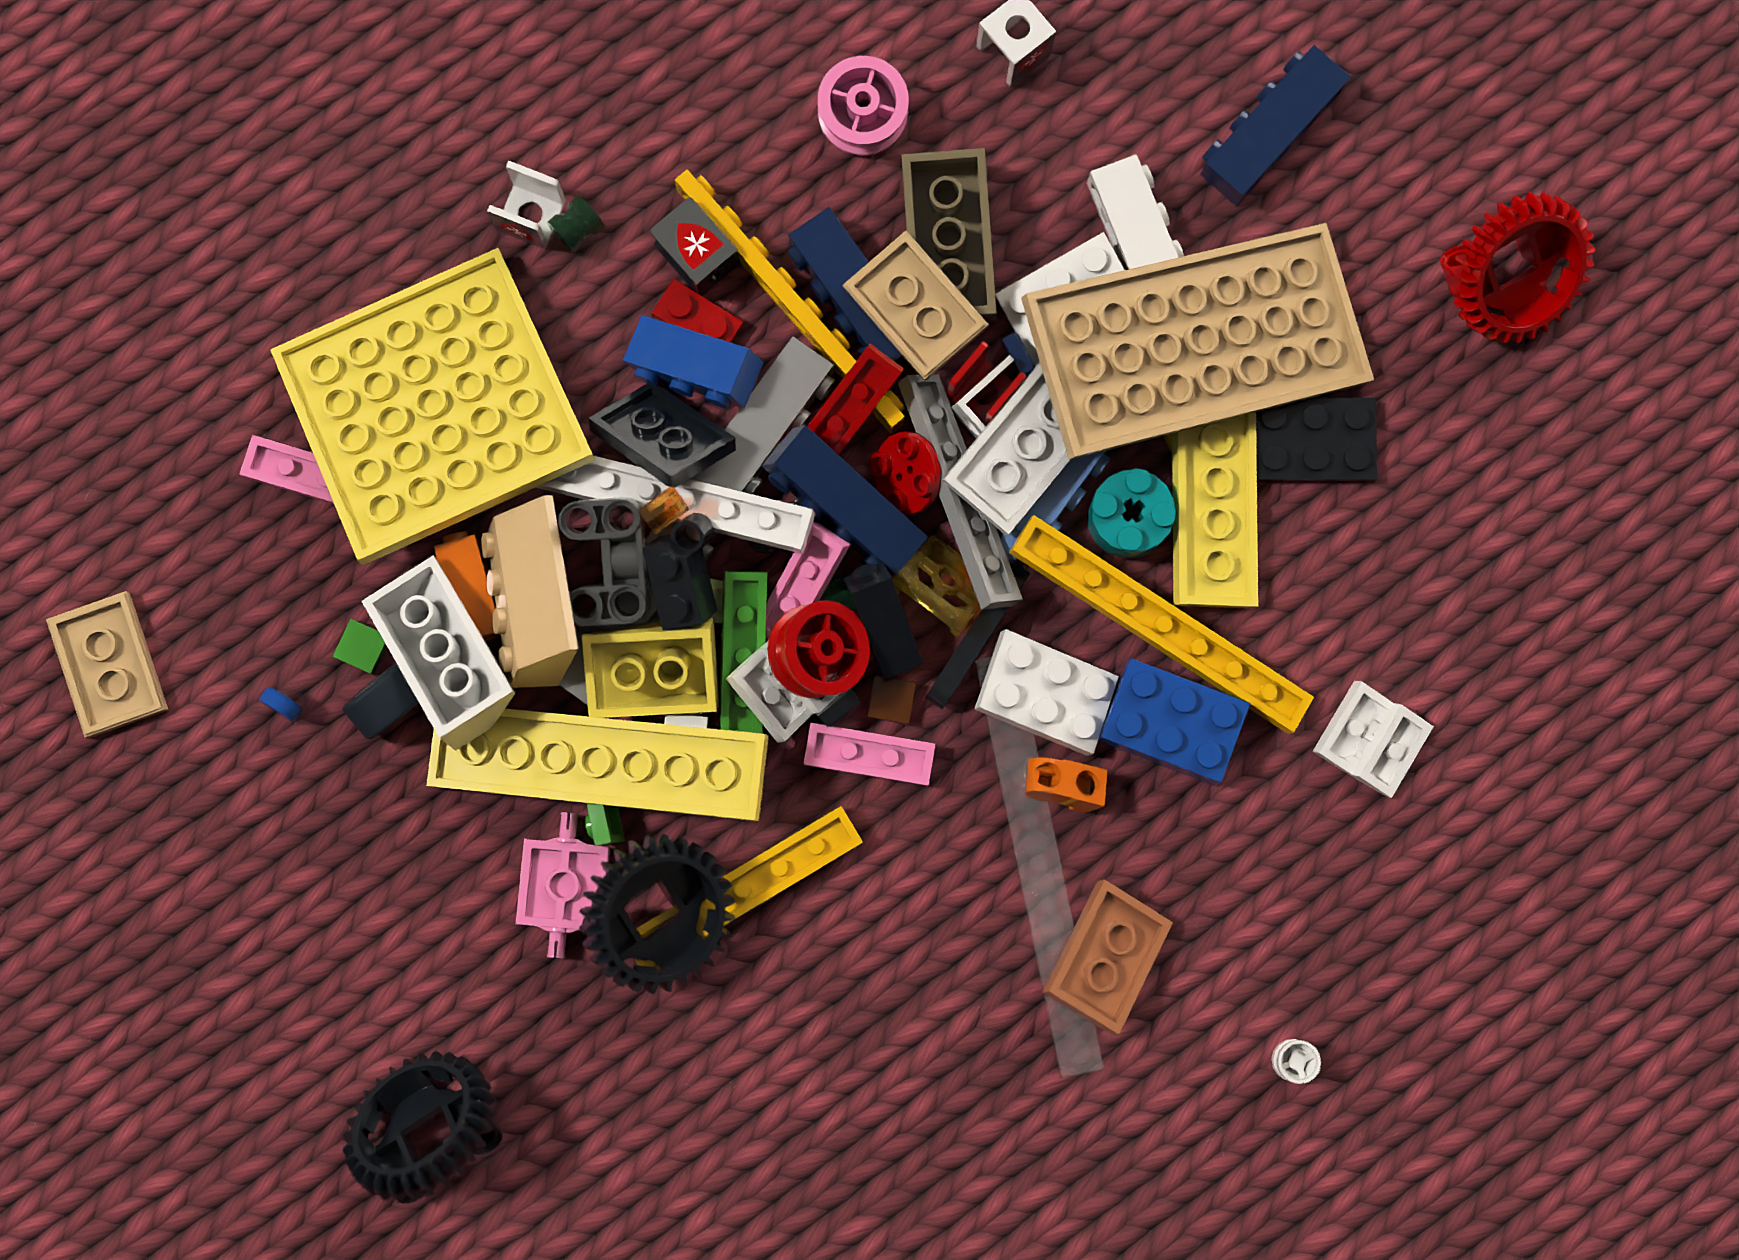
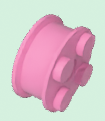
[818,56,909,156]

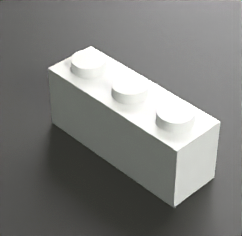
[1087,154,1184,270]

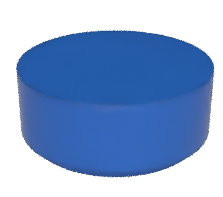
[258,687,302,723]

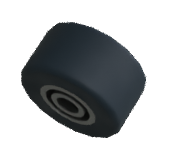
[342,663,419,739]

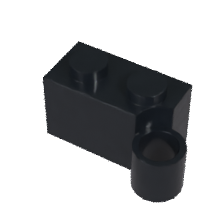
[642,513,718,631]

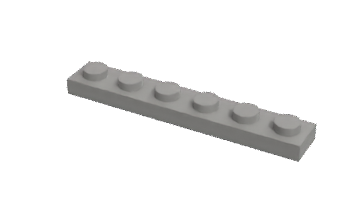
[898,374,1023,610]

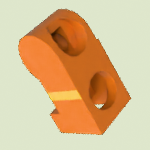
[1025,757,1108,814]

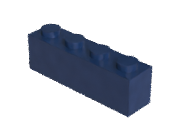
[1200,45,1351,207]
[787,207,907,365]
[762,425,928,576]

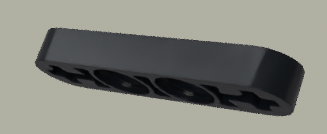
[925,562,1031,710]

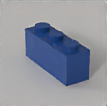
[622,315,764,409]

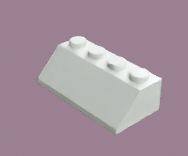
[362,555,515,750]

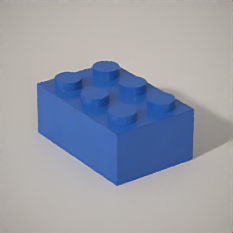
[1098,658,1250,786]

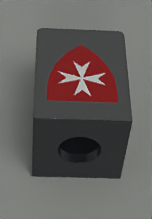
[651,198,740,296]

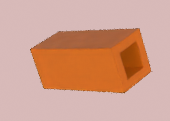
[434,531,501,642]

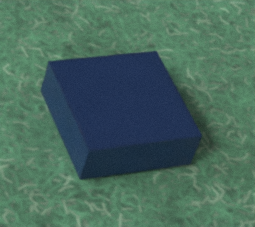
[1002,332,1035,377]

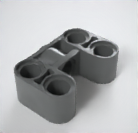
[558,497,650,626]

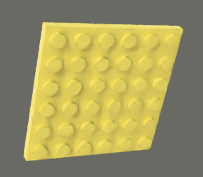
[270,248,595,566]

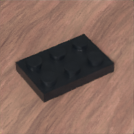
[588,384,736,490]
[1256,398,1378,482]

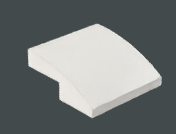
[726,641,838,743]
[1312,680,1434,798]

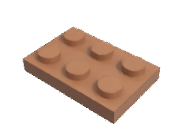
[1043,879,1173,1035]

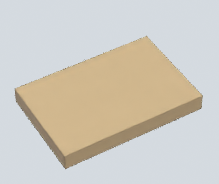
[843,231,989,381]
[46,591,168,739]

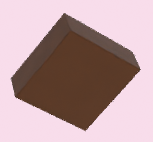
[867,675,916,725]

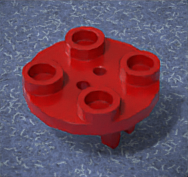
[869,431,941,515]

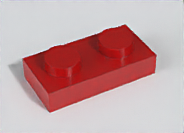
[651,279,744,343]

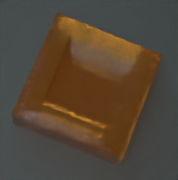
[639,486,689,535]

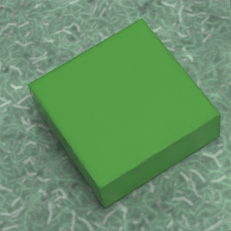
[333,619,387,675]

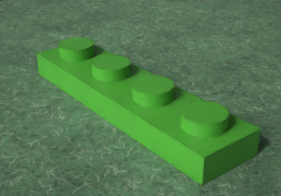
[718,571,767,734]

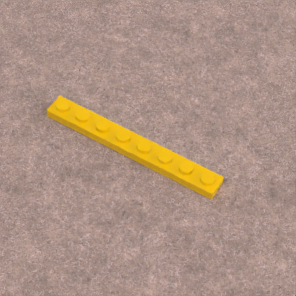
[675,169,905,435]
[1009,515,1314,734]

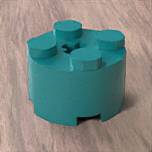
[1088,468,1176,559]

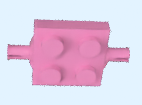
[516,812,610,958]

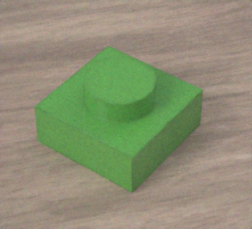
[585,803,625,846]

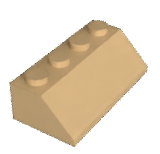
[481,495,578,688]

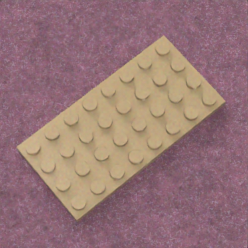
[1021,223,1374,460]

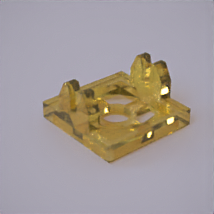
[893,534,981,638]

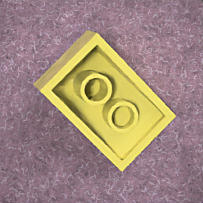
[582,617,719,718]

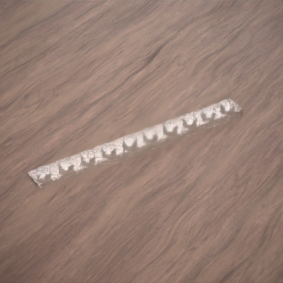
[974,656,1104,1078]

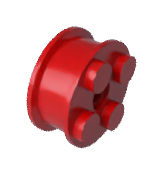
[767,601,870,698]

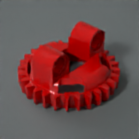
[1440,192,1596,343]

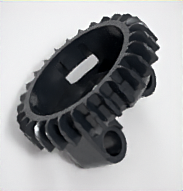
[579,834,736,994]
[342,1051,503,1204]

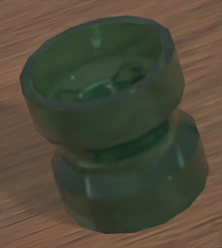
[547,195,605,253]

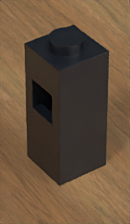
[843,562,923,680]

